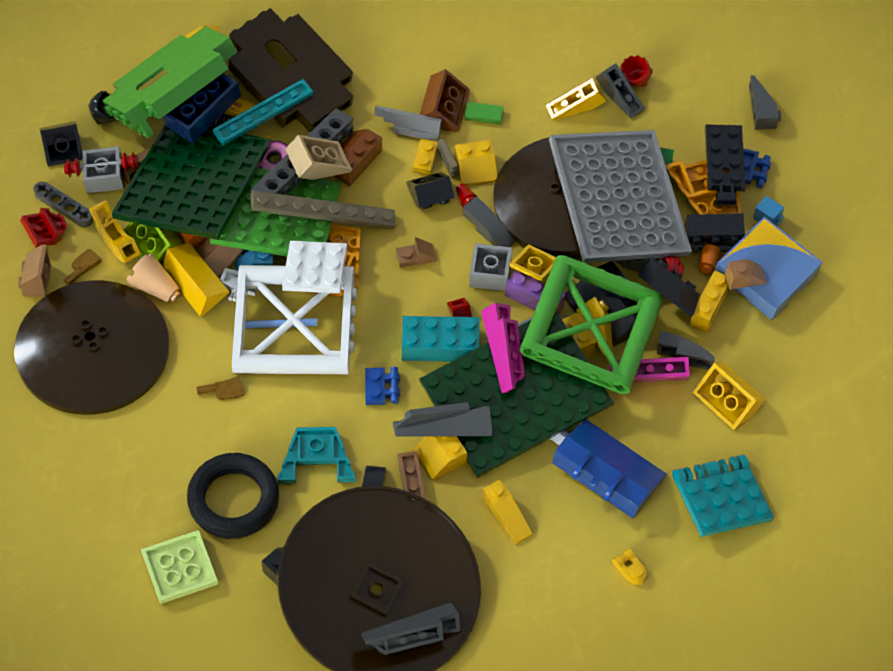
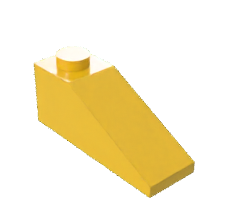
[546,78,607,121]
[576,297,613,355]
[482,479,533,545]

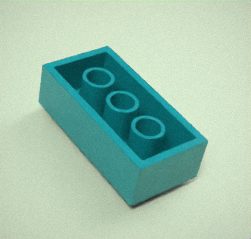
[402,316,479,362]

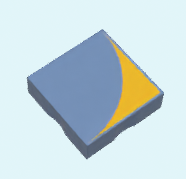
[715,217,823,320]

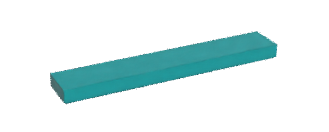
[213,79,314,146]

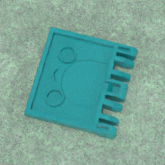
[672,454,774,537]

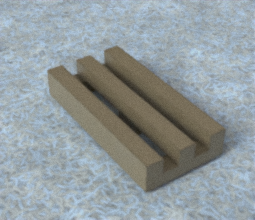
[437,139,458,178]

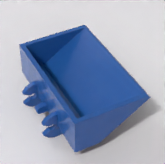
[552,419,667,519]

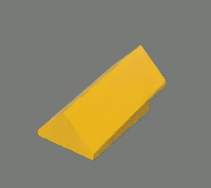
[162,243,230,317]

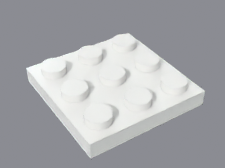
[282,241,347,293]

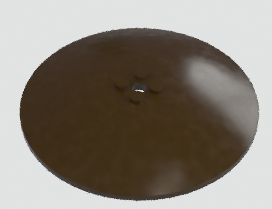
[277,486,481,671]

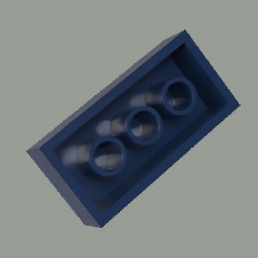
[163,73,242,143]

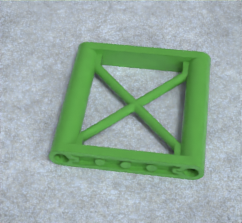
[520,255,664,394]

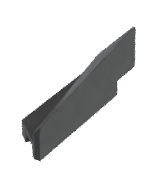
[392,402,492,437]
[361,603,461,655]

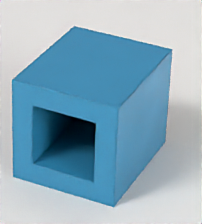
[753,196,784,225]

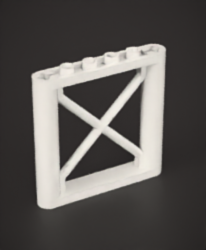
[232,265,357,375]

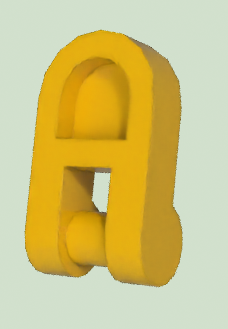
[612,548,647,585]

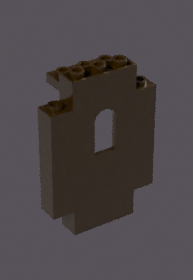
[228,8,353,132]

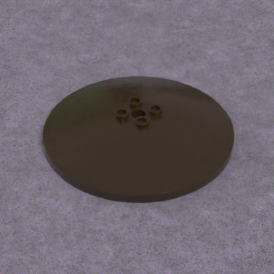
[493,137,581,256]
[14,280,169,415]

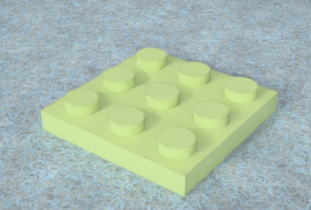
[141,530,218,604]

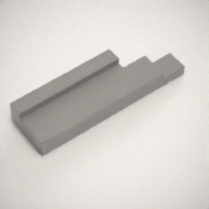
[374,106,442,141]

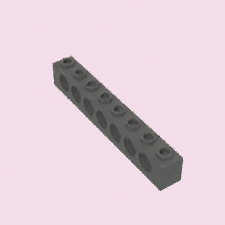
[250,108,354,202]

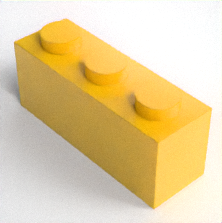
[690,270,729,332]

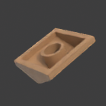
[197,238,243,278]

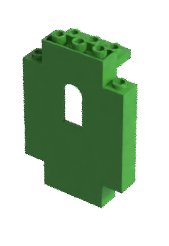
[103,26,237,138]

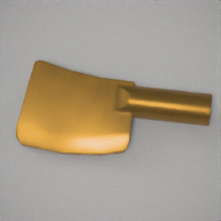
[64,249,101,285]
[196,376,244,399]

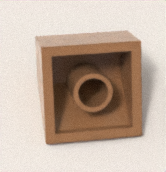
[18,244,52,297]

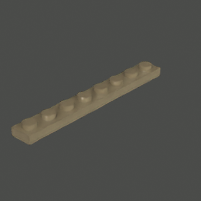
[250,191,396,229]

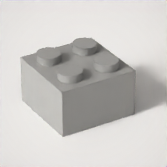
[469,243,512,291]

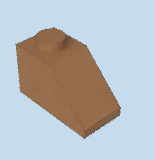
[725,259,767,289]

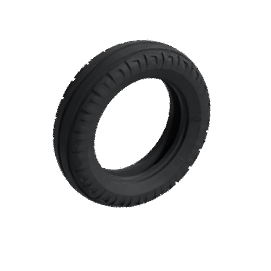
[187,453,279,539]

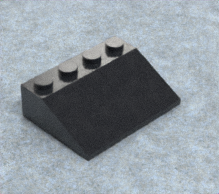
[565,261,638,347]

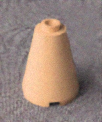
[126,253,180,303]

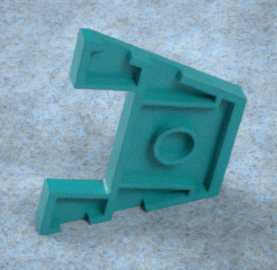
[277,427,355,484]

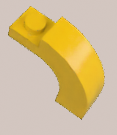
[89,200,141,263]

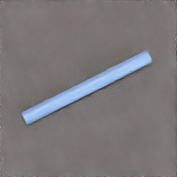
[245,318,317,329]

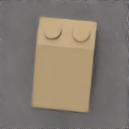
[285,135,352,180]

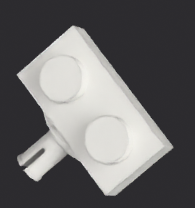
[220,268,258,302]

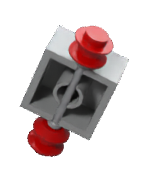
[64,146,139,193]

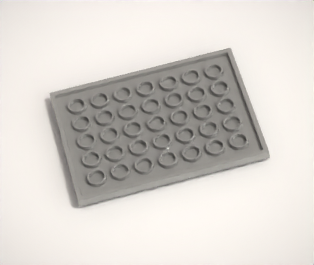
[549,130,692,263]

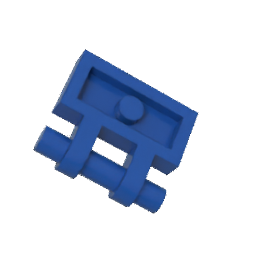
[743,148,771,188]
[365,367,400,405]

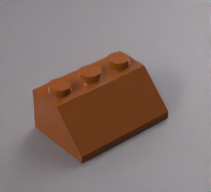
[420,69,470,132]
[333,129,382,186]

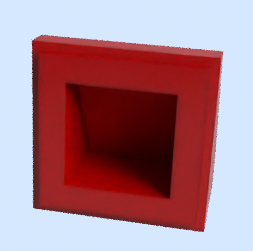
[447,298,472,317]

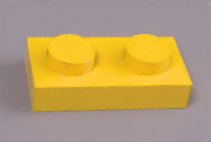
[413,139,438,175]

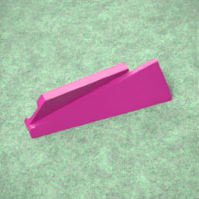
[482,303,525,393]

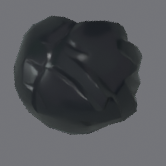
[88,91,115,125]

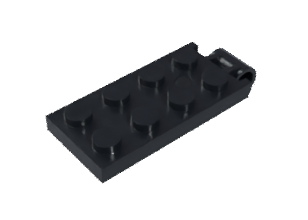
[705,124,746,206]

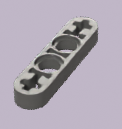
[33,181,94,227]

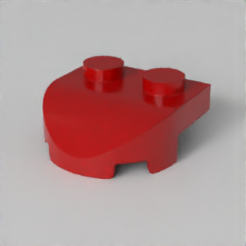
[20,208,66,248]

